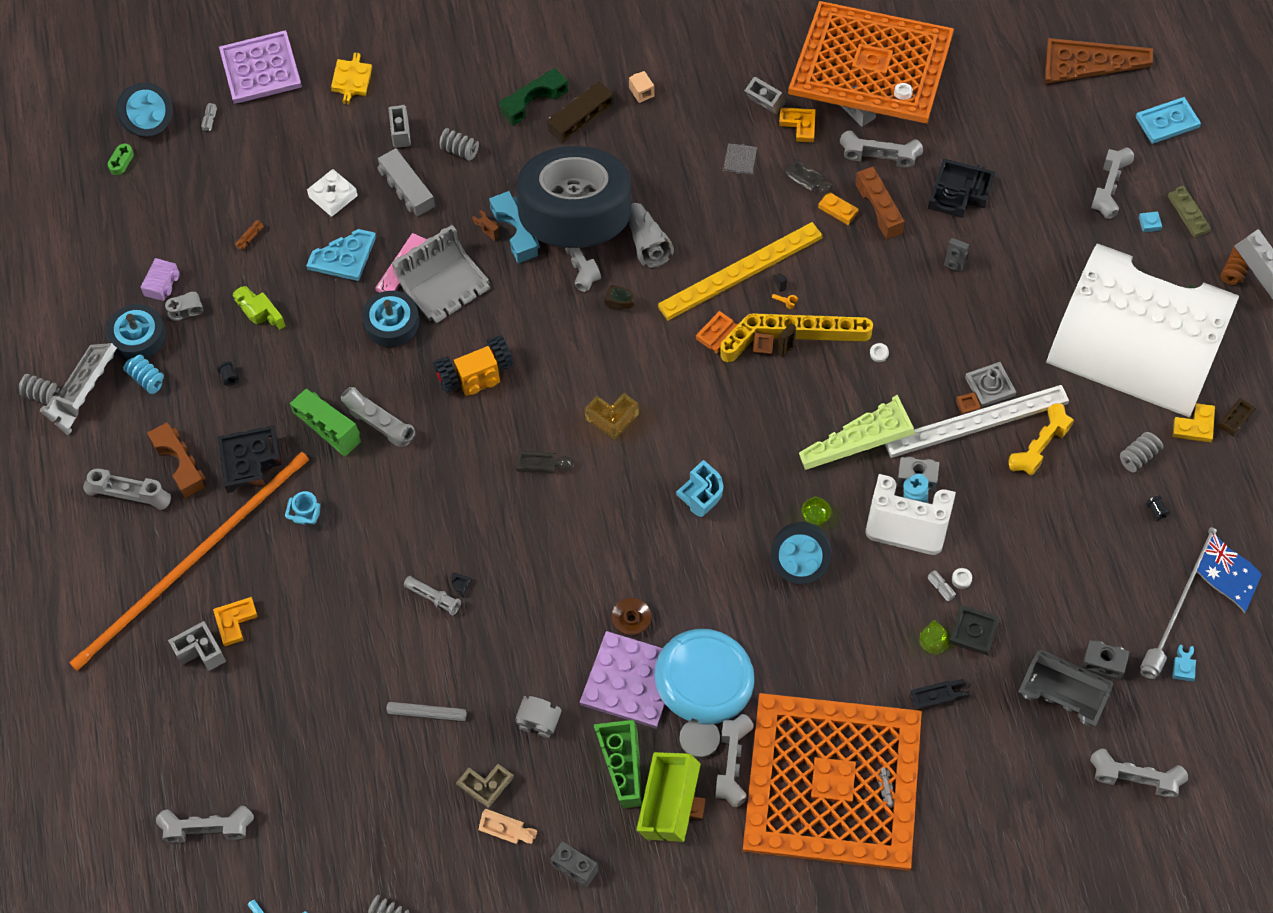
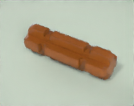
[235,220,264,250]

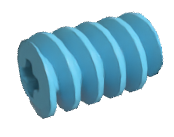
[123,355,164,394]
[904,474,929,503]

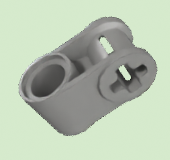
[165,292,203,322]

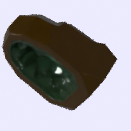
[604,285,635,310]

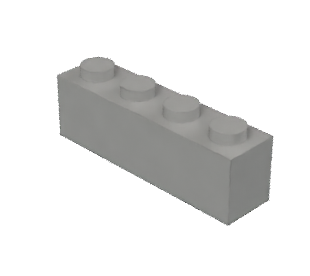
[378,148,435,217]
[1234,229,1273,299]

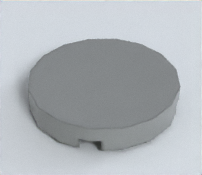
[679,719,720,759]

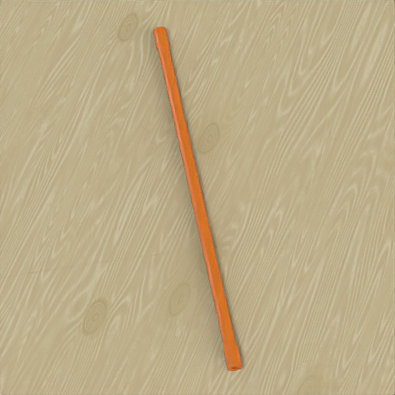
[69,452,309,671]

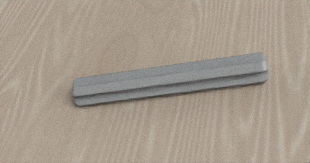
[387,702,467,721]

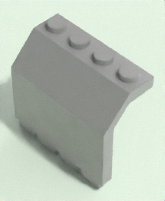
[392,225,490,324]

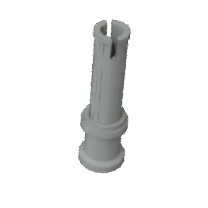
[404,576,461,616]

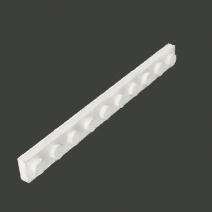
[885,385,1069,458]

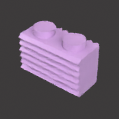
[141,258,179,301]

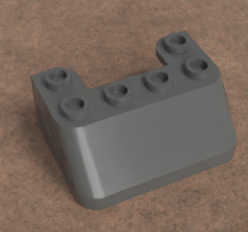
[1019,650,1114,726]

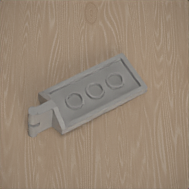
[40,343,117,435]

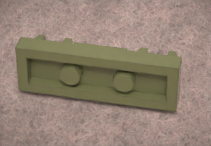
[1168,186,1211,238]

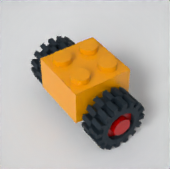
[433,335,514,396]

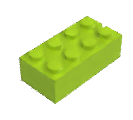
[636,752,701,842]

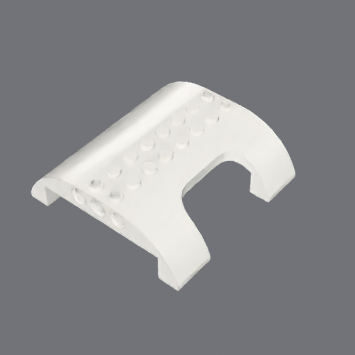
[1046,243,1239,418]

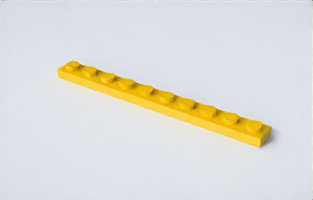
[658,222,822,321]

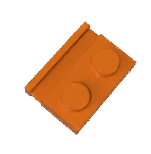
[696,311,738,354]

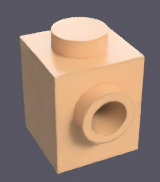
[629,71,654,103]

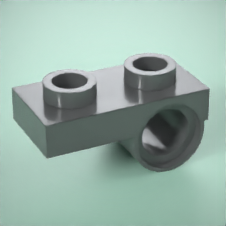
[944,238,969,272]

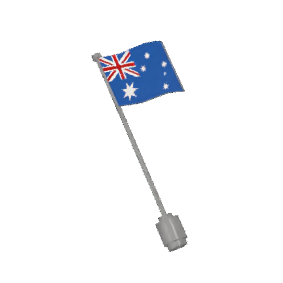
[1140,528,1262,679]

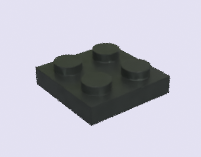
[949,605,1000,655]

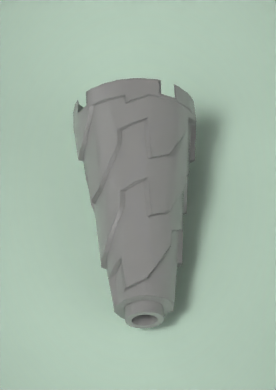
[629,203,674,268]

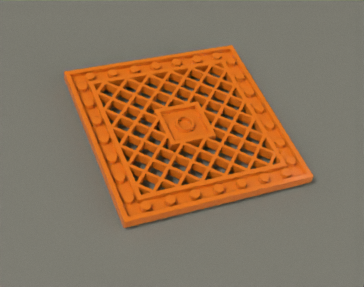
[788,1,954,124]
[743,693,922,871]

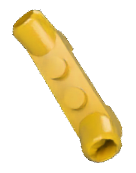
[1009,403,1074,476]

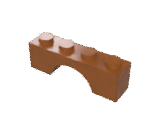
[855,167,905,240]
[147,422,205,498]

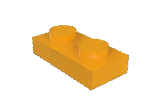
[818,192,859,225]

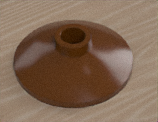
[611,598,651,635]

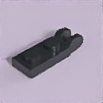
[910,679,970,711]

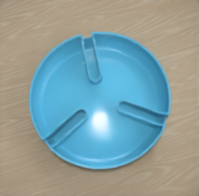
[654,629,754,724]

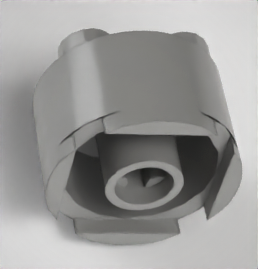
[515,696,562,738]

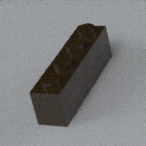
[547,81,614,143]

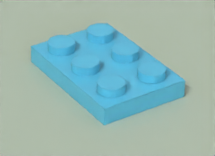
[1136,97,1201,144]

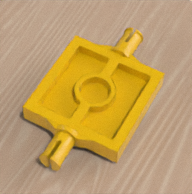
[331,53,372,104]

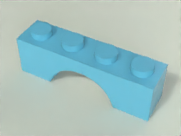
[489,191,540,263]

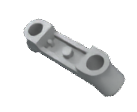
[840,131,923,168]
[1091,147,1134,219]
[564,247,601,292]
[341,387,415,447]
[83,469,171,510]
[715,714,753,808]
[1090,749,1188,797]
[156,806,254,843]

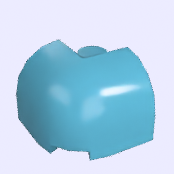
[676,460,723,517]

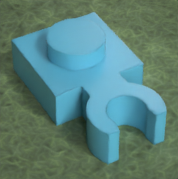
[1173,645,1196,682]

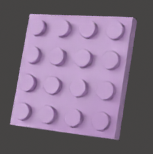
[219,30,302,104]
[580,631,665,729]

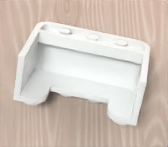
[866,474,956,555]

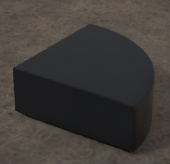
[773,273,787,292]
[452,572,472,597]

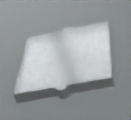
[723,143,757,174]

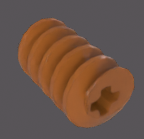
[1220,246,1250,285]

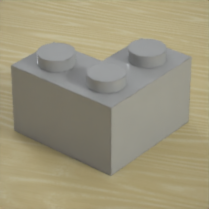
[168,621,226,671]

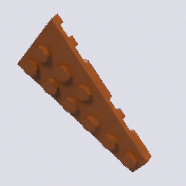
[1045,38,1153,84]

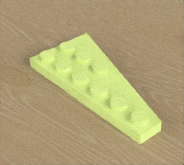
[799,395,915,470]

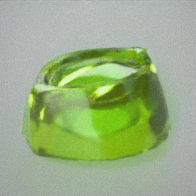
[802,496,831,528]
[919,620,950,655]

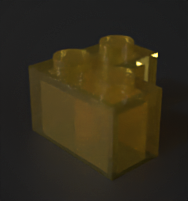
[585,393,639,440]

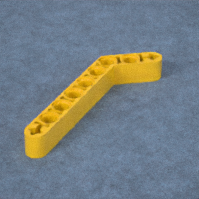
[720,314,873,362]

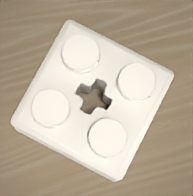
[307,169,357,216]

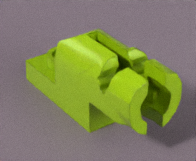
[233,286,285,330]

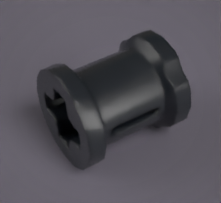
[217,361,239,386]
[1146,495,1171,521]

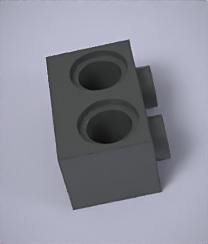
[550,842,598,888]

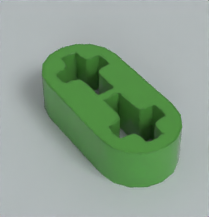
[108,144,134,175]

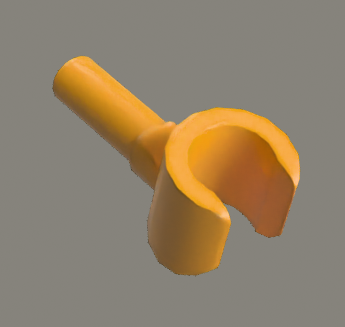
[772,294,798,309]

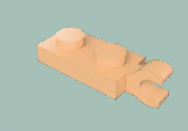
[478,809,537,844]

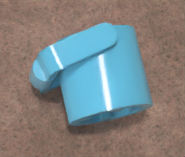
[285,491,320,525]

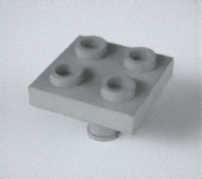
[965,362,1016,408]

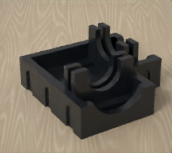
[928,158,996,218]
[217,425,282,493]

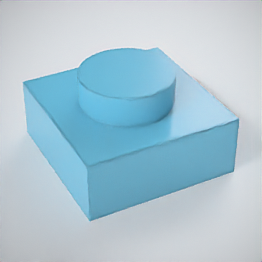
[1139,211,1162,233]

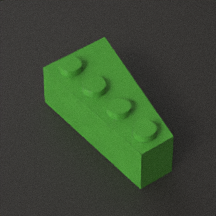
[290,389,361,457]
[594,720,643,808]

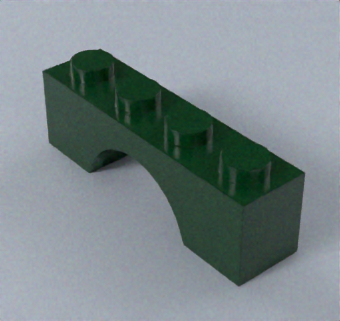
[499,68,568,126]

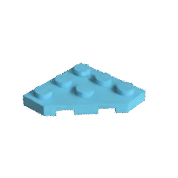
[306,229,376,281]

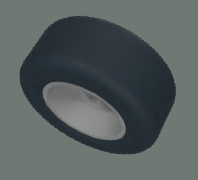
[517,146,631,248]

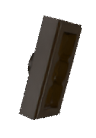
[777,323,796,357]
[1217,398,1256,437]

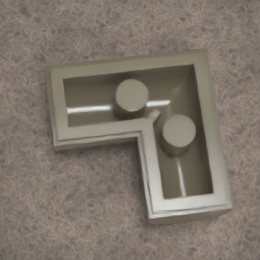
[456,764,514,809]

